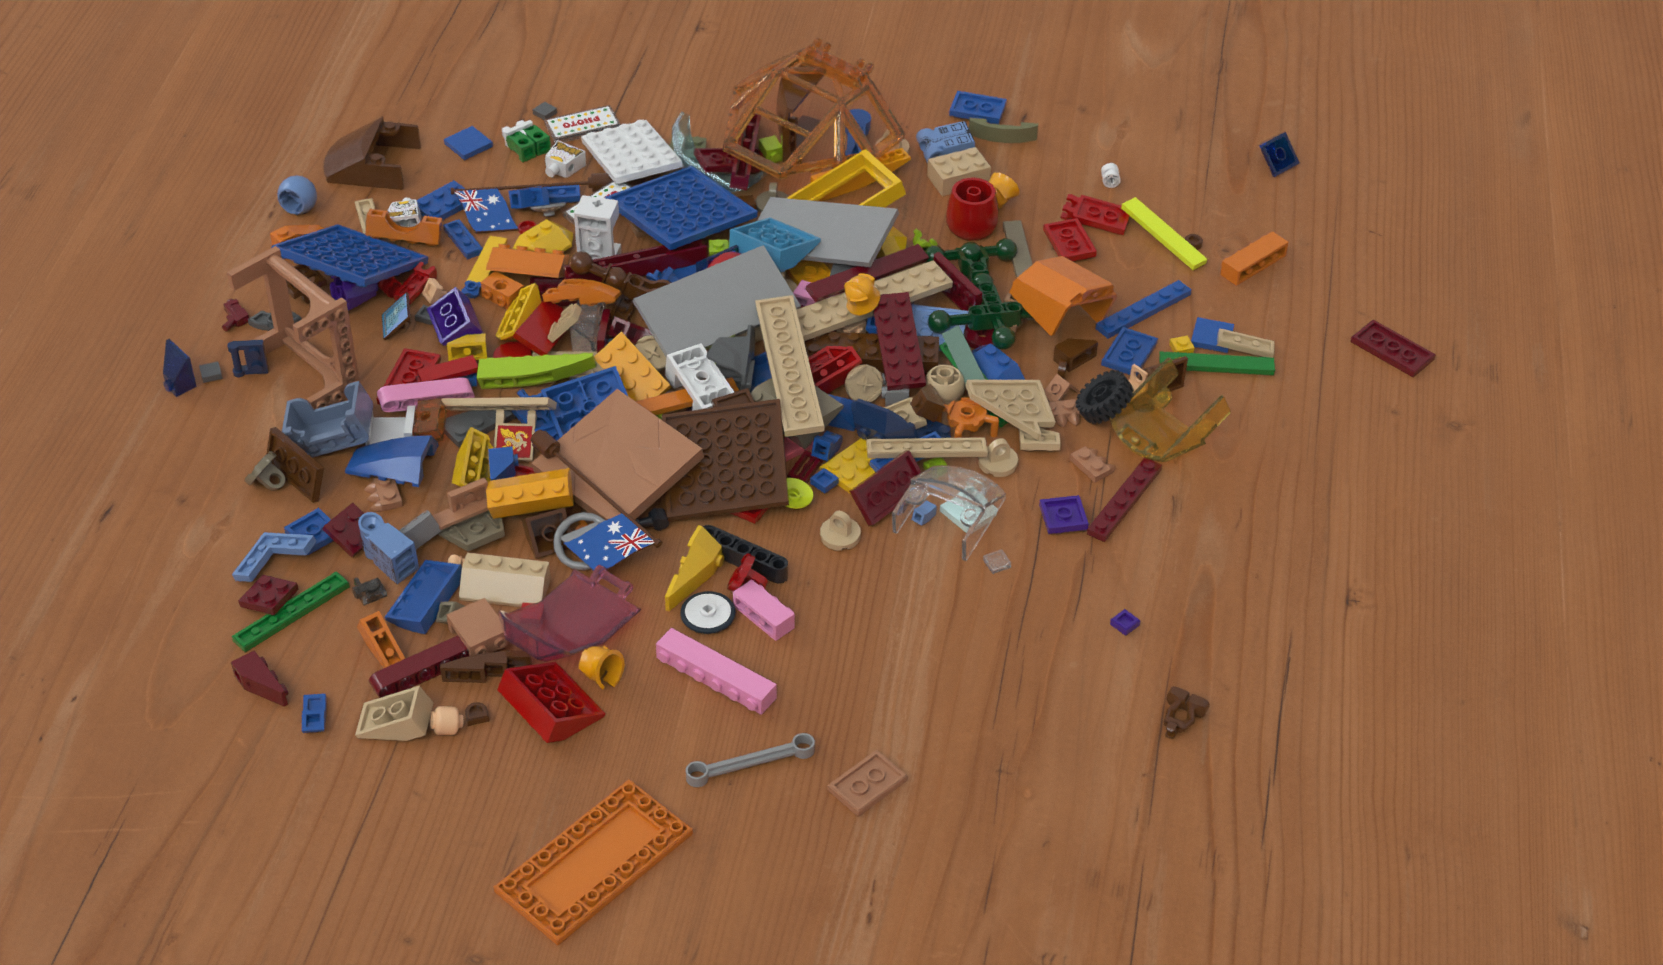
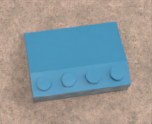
[729,217,821,273]

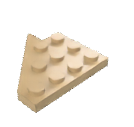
[965,380,1055,439]

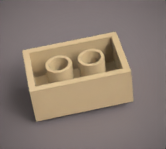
[927,147,991,196]

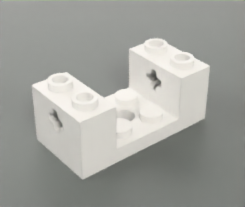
[574,195,621,260]
[665,343,734,410]

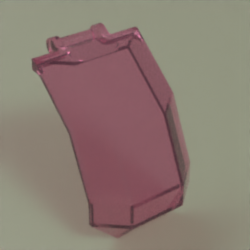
[498,565,641,662]

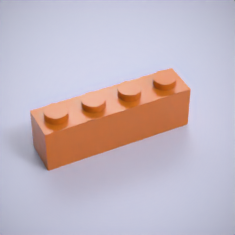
[1220,231,1289,286]

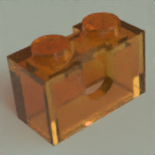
[413,398,447,442]

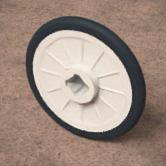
[680,591,736,634]

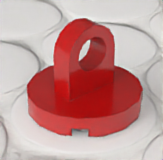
[727,553,768,592]

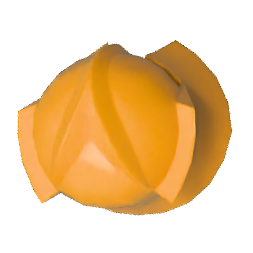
[989,173,1020,209]
[844,273,880,316]
[578,645,625,690]

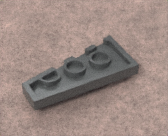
[437,410,517,448]

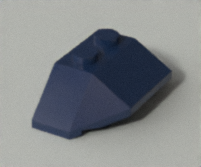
[851,399,919,439]

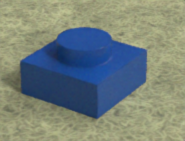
[810,468,839,493]

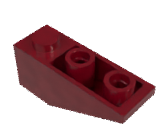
[231,650,289,707]

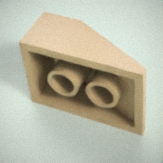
[355,686,433,741]

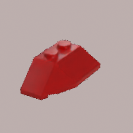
[808,346,862,394]

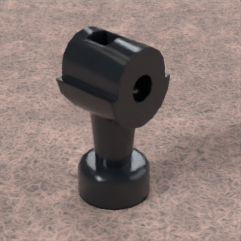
[635,508,669,531]

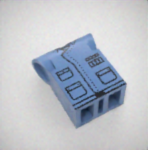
[916,121,975,164]
[358,512,419,584]

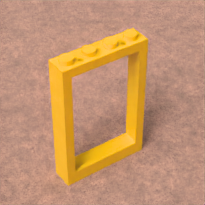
[787,149,906,208]

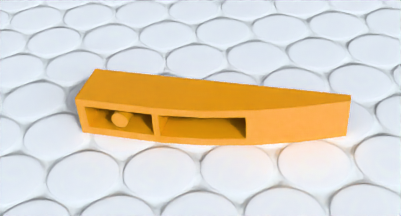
[810,148,911,202]

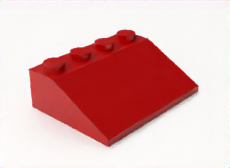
[497,662,606,743]

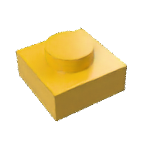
[1169,335,1195,353]

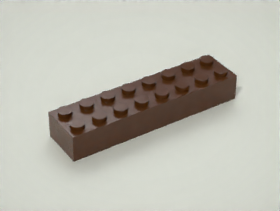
[804,332,939,376]

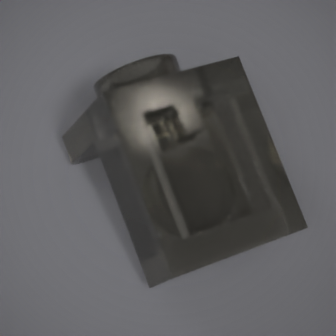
[352,577,387,605]

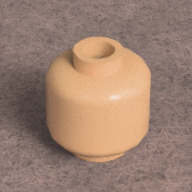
[430,706,463,735]

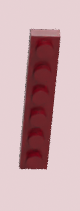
[1087,457,1162,542]

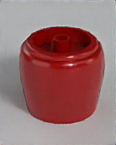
[946,177,998,240]

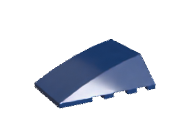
[345,435,439,487]

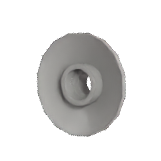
[530,202,566,216]

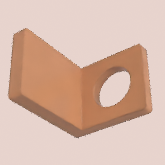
[1044,374,1079,402]

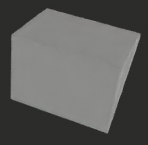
[399,510,442,549]

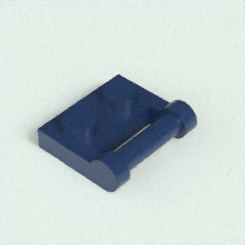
[227,340,269,378]

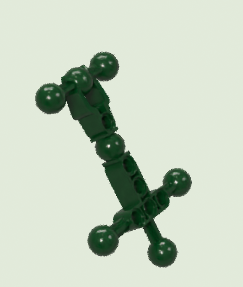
[925,238,1033,350]

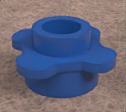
[461,280,481,298]

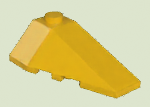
[665,525,724,612]

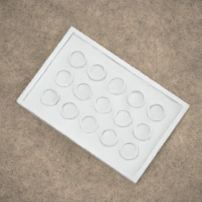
[581,120,683,184]

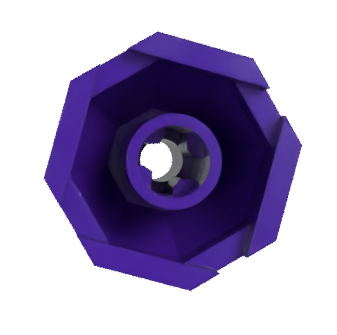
[329,276,378,310]

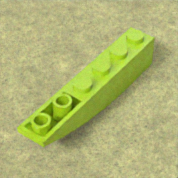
[477,353,597,389]

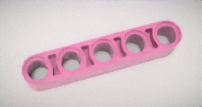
[377,378,475,412]

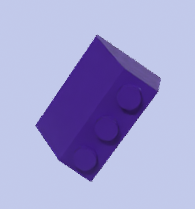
[427,287,483,346]

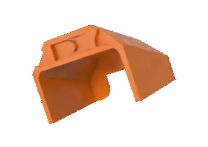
[1009,256,1117,336]

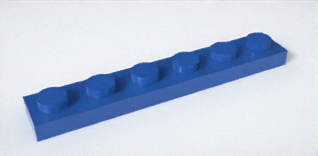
[1096,280,1191,339]

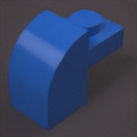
[508,186,550,209]

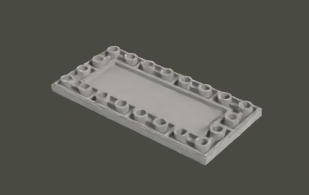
[757,197,899,267]
[633,245,801,358]

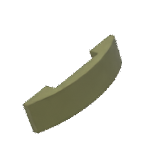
[969,118,1038,143]

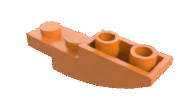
[542,279,621,306]

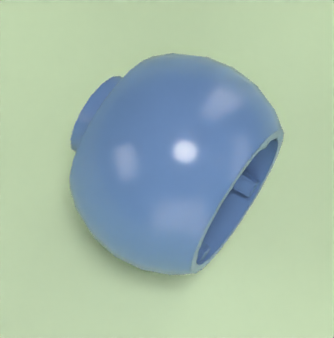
[277,175,317,215]

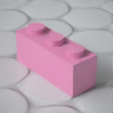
[733,579,795,641]

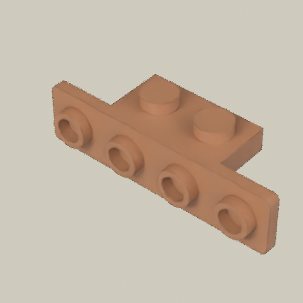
[432,478,488,530]

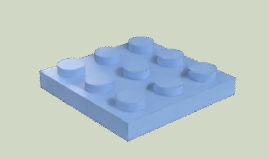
[912,304,968,351]

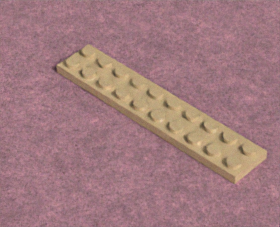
[797,261,953,341]
[755,295,825,437]

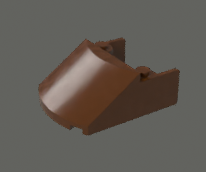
[776,62,827,166]
[324,116,421,190]

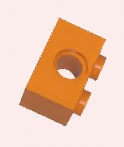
[480,271,524,309]

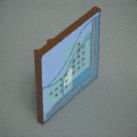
[382,292,411,340]

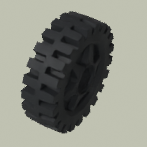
[1075,370,1134,424]

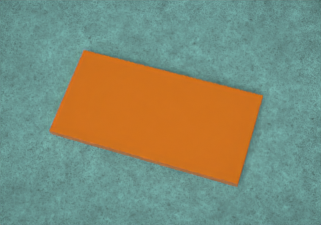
[494,779,693,946]

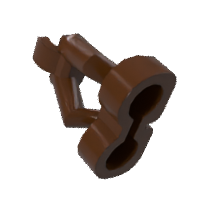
[1163,686,1210,739]

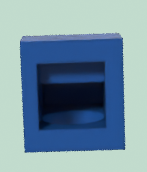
[811,431,843,461]

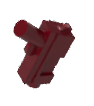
[222,299,249,332]

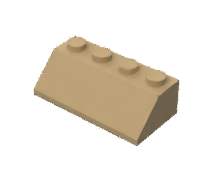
[459,553,551,607]

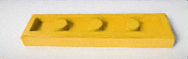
[466,236,508,289]

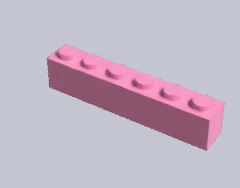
[656,628,777,715]

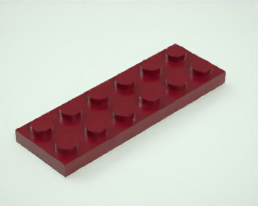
[873,292,926,391]

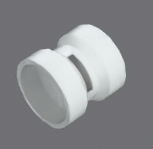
[1101,163,1120,188]

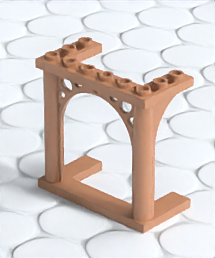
[227,246,360,410]

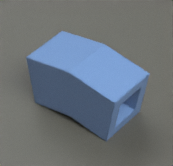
[911,500,937,525]

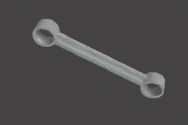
[686,733,815,787]

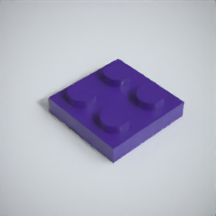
[1039,495,1089,534]

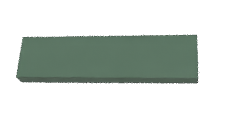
[942,325,985,384]

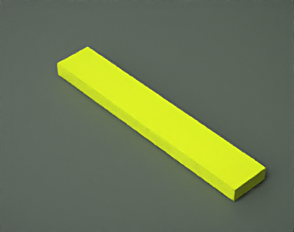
[1121,197,1207,270]

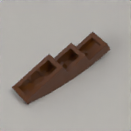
[440,650,532,683]

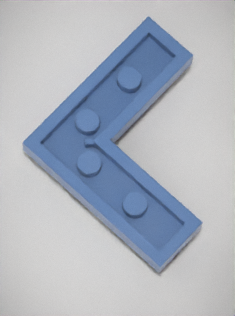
[232,532,317,582]

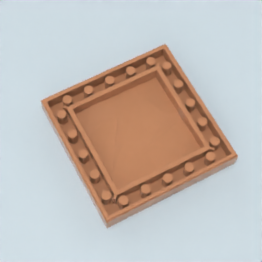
[531,389,704,521]

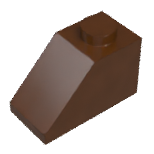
[1053,338,1098,372]
[910,384,945,422]

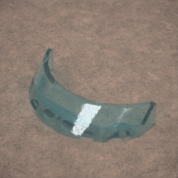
[672,112,773,192]

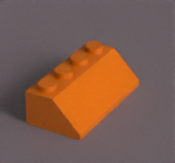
[486,244,569,278]

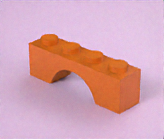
[365,209,442,246]

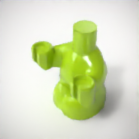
[913,229,938,251]

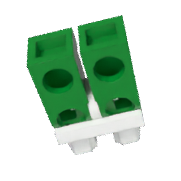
[502,120,551,163]

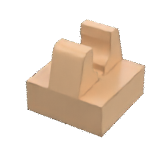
[422,278,447,304]

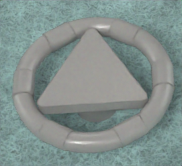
[554,512,605,570]

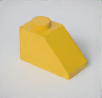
[447,333,487,361]

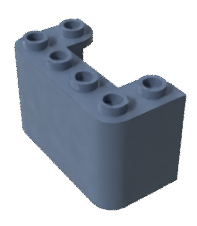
[282,381,373,457]

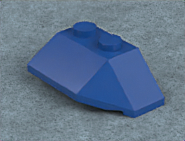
[972,343,1025,380]

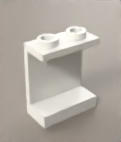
[365,406,417,446]

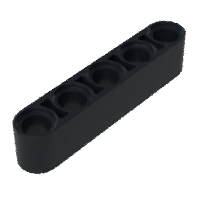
[703,525,788,584]

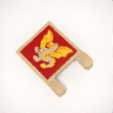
[494,409,537,462]

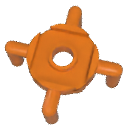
[936,397,999,438]

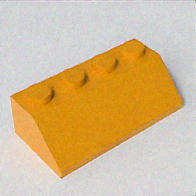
[486,468,574,519]

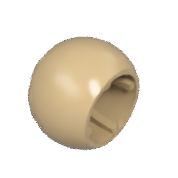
[925,365,965,405]

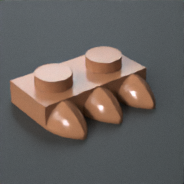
[1047,399,1080,429]
[1070,446,1115,482]
[364,477,403,512]

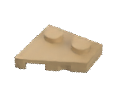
[1018,427,1060,451]

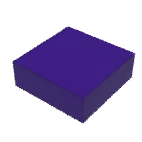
[1110,609,1141,636]

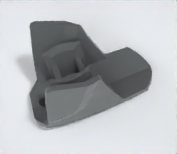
[706,325,755,391]

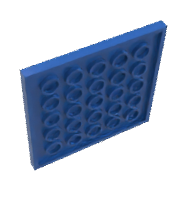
[605,166,757,250]
[272,224,429,287]

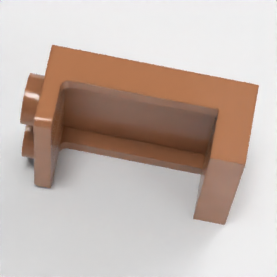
[446,598,510,656]

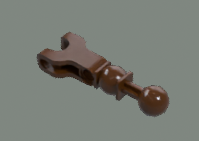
[570,251,671,300]

